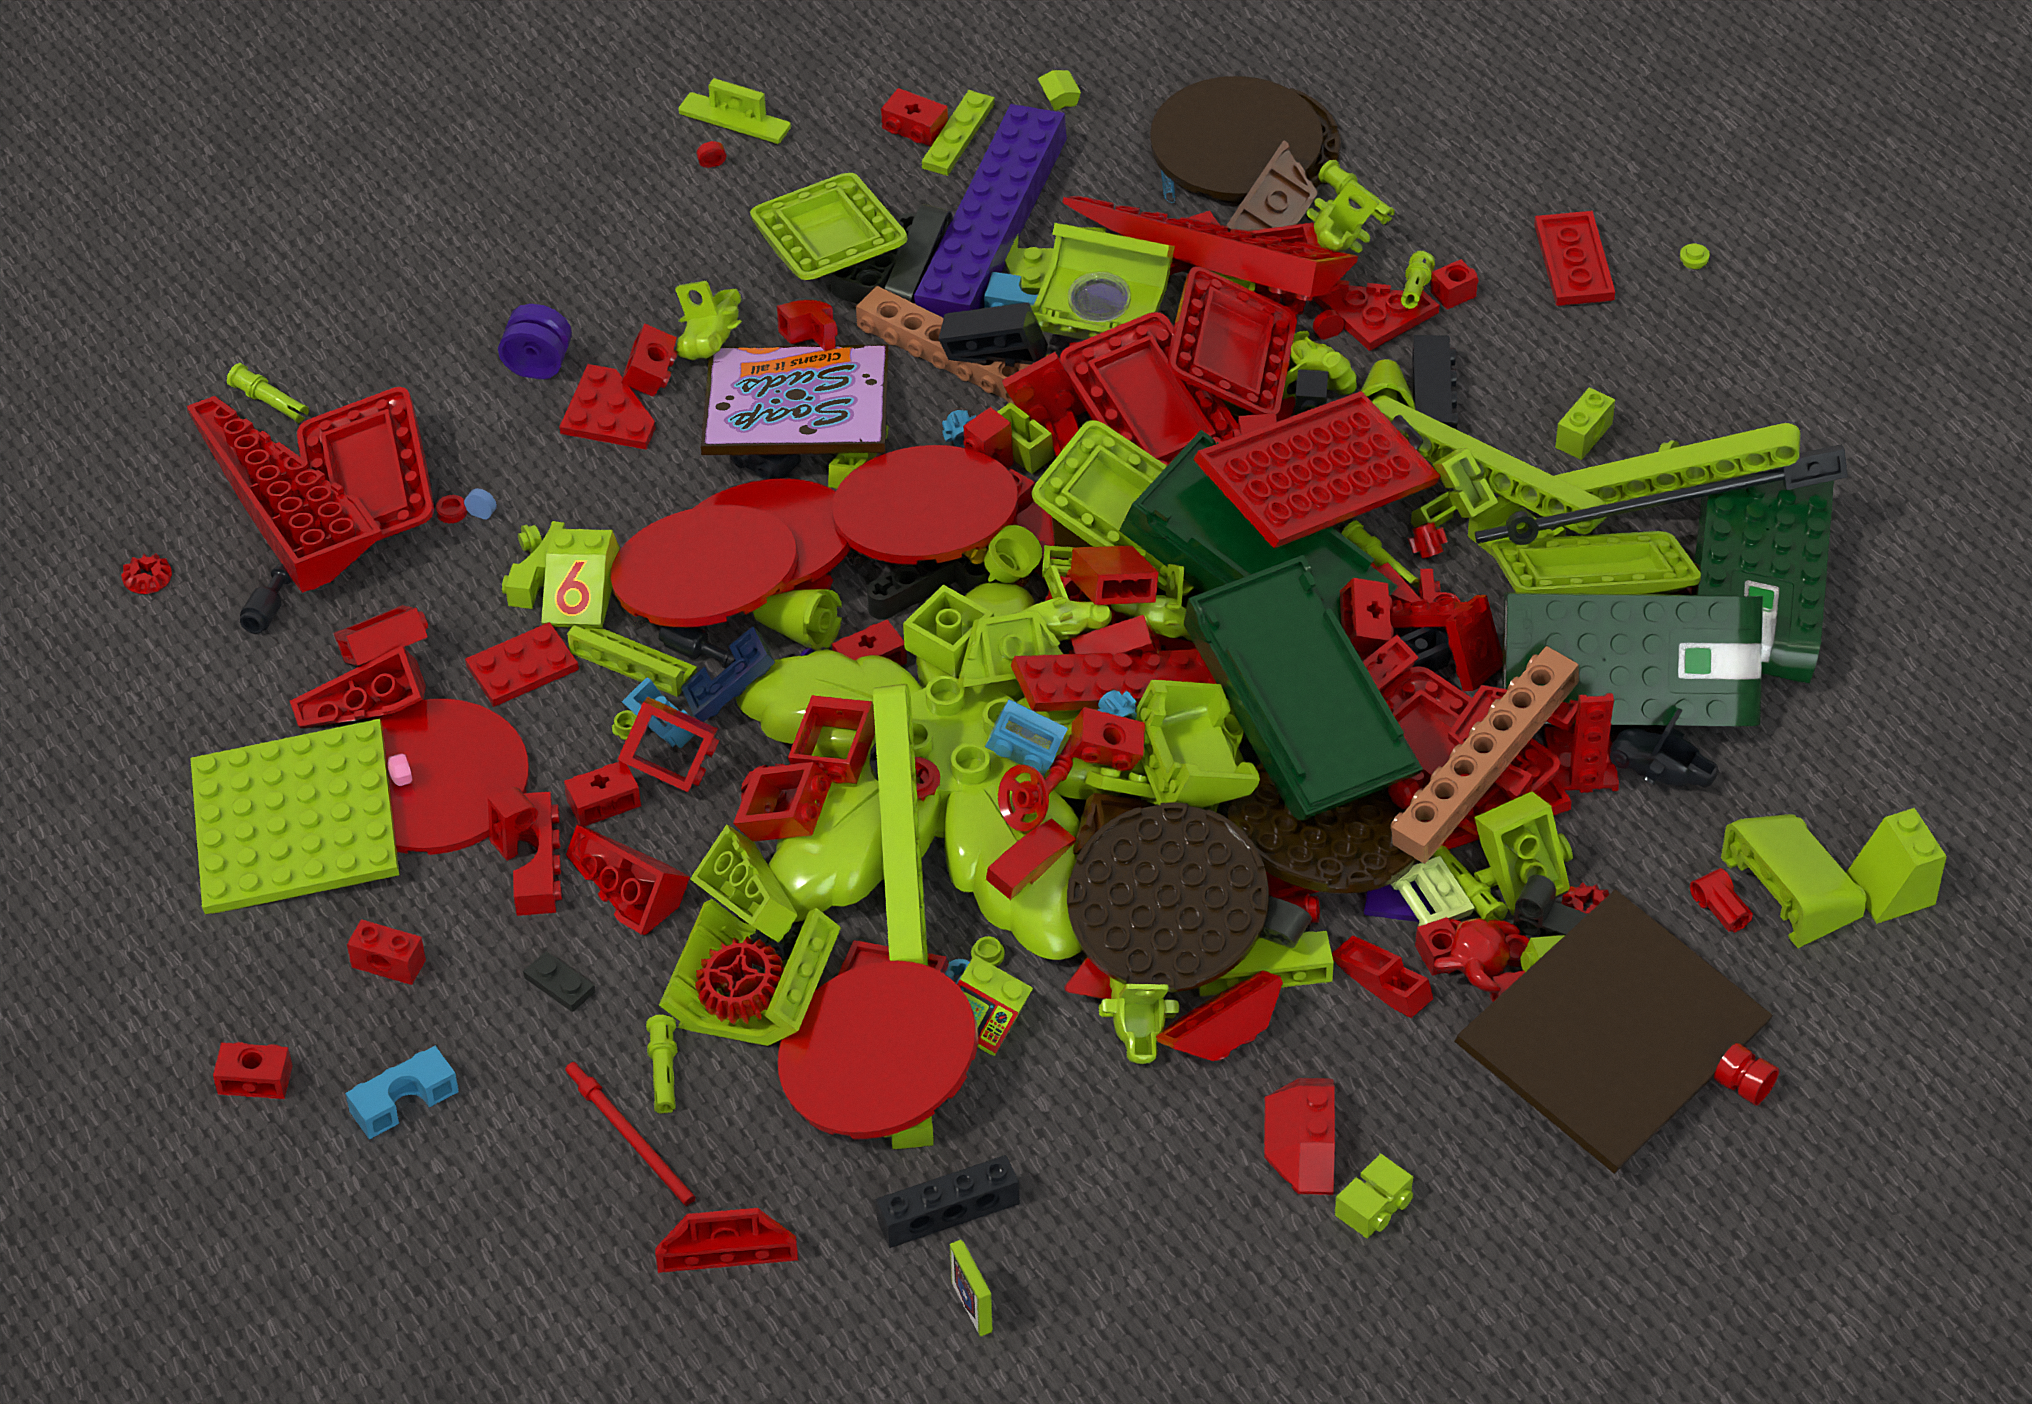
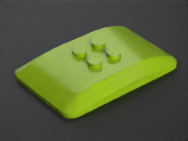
[750,173,908,280]
[1032,420,1194,596]
[1491,531,1701,595]

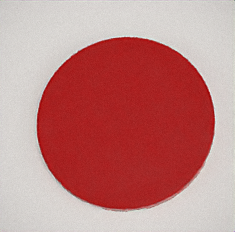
[832,445,1018,565]
[692,479,851,596]
[611,505,798,627]
[370,699,530,855]
[778,961,978,1139]

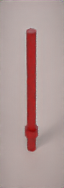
[565,1062,696,1206]

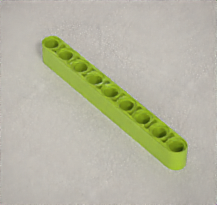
[1372,396,1607,534]
[1539,423,1801,517]
[873,684,928,966]

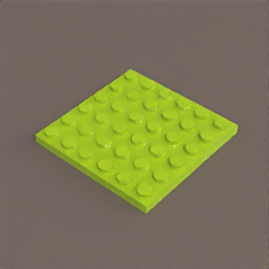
[190,719,400,914]

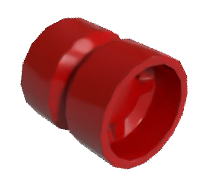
[1714,1043,1780,1106]

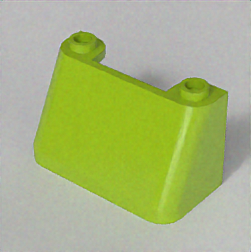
[1135,680,1260,808]
[1721,814,1867,948]

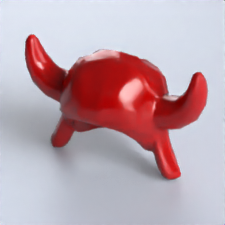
[1434,918,1520,993]

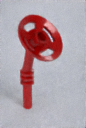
[998,734,1073,831]

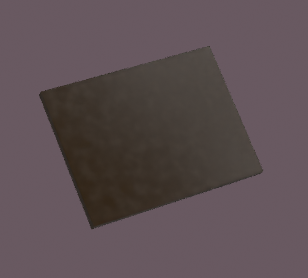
[1454,889,1773,1174]

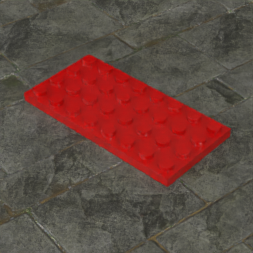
[1193,391,1441,548]

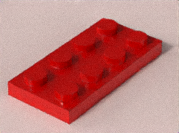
[1534,211,1615,306]

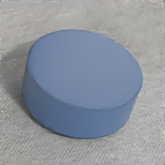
[464,489,496,519]

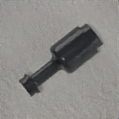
[240,564,292,634]
[658,626,736,669]

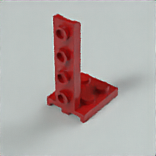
[1002,352,1086,456]
[1390,595,1503,691]
[1544,693,1619,793]

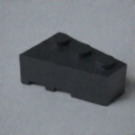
[939,302,1048,367]

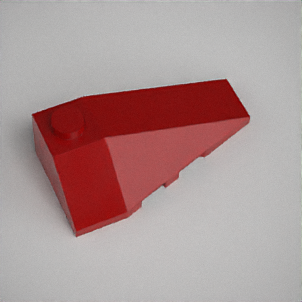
[290,646,426,728]
[566,825,690,935]

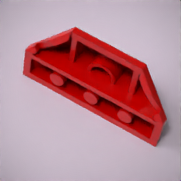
[1156,970,1283,1061]
[1264,1078,1335,1195]
[655,1208,798,1273]

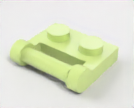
[1391,856,1475,926]

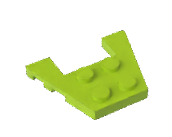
[1005,227,1106,294]

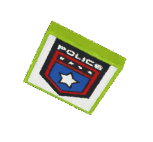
[950,1240,992,1337]

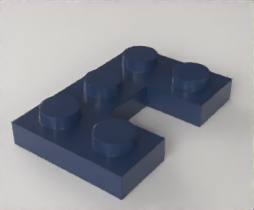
[681,626,775,722]

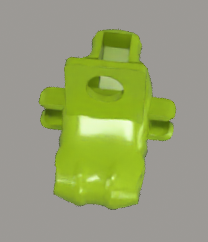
[1307,181,1379,253]
[675,281,742,360]
[1282,336,1357,407]
[1013,564,1112,641]
[1111,564,1192,641]
[1099,977,1179,1064]

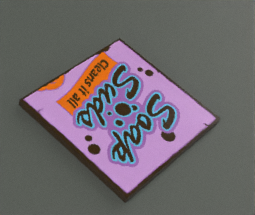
[701,344,889,455]

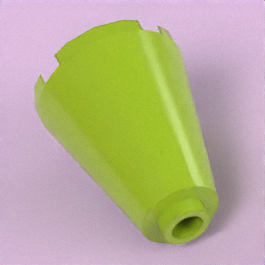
[1361,359,1415,410]
[752,589,842,651]

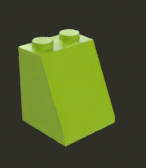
[1846,808,1946,924]

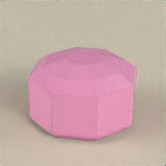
[388,753,413,786]

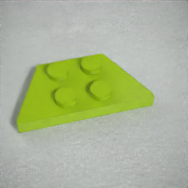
[958,610,1063,689]

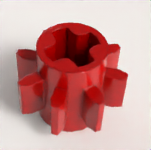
[1408,522,1448,559]

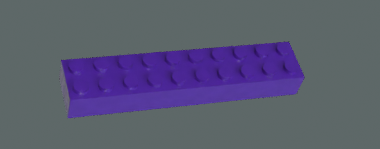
[914,104,1067,318]

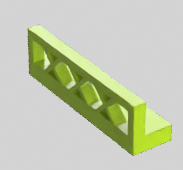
[567,625,697,697]

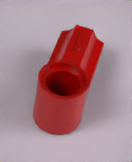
[1690,868,1753,933]

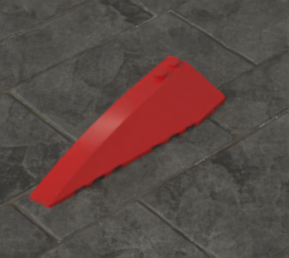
[1062,195,1358,301]
[186,396,383,593]

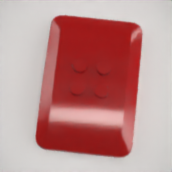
[1168,267,1297,416]
[1060,312,1238,466]
[297,387,434,541]
[1381,666,1560,835]

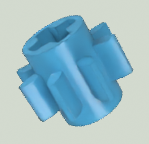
[942,410,977,447]
[1098,690,1137,720]

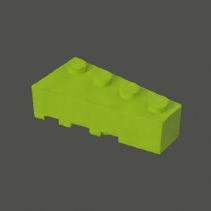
[690,825,798,943]

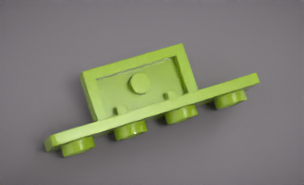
[678,78,791,144]

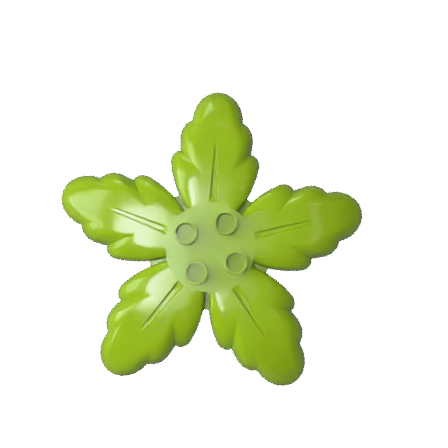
[736,581,1147,960]

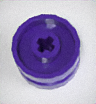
[498,304,572,379]

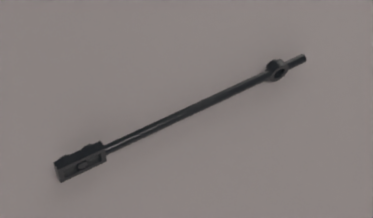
[1475,444,1848,545]

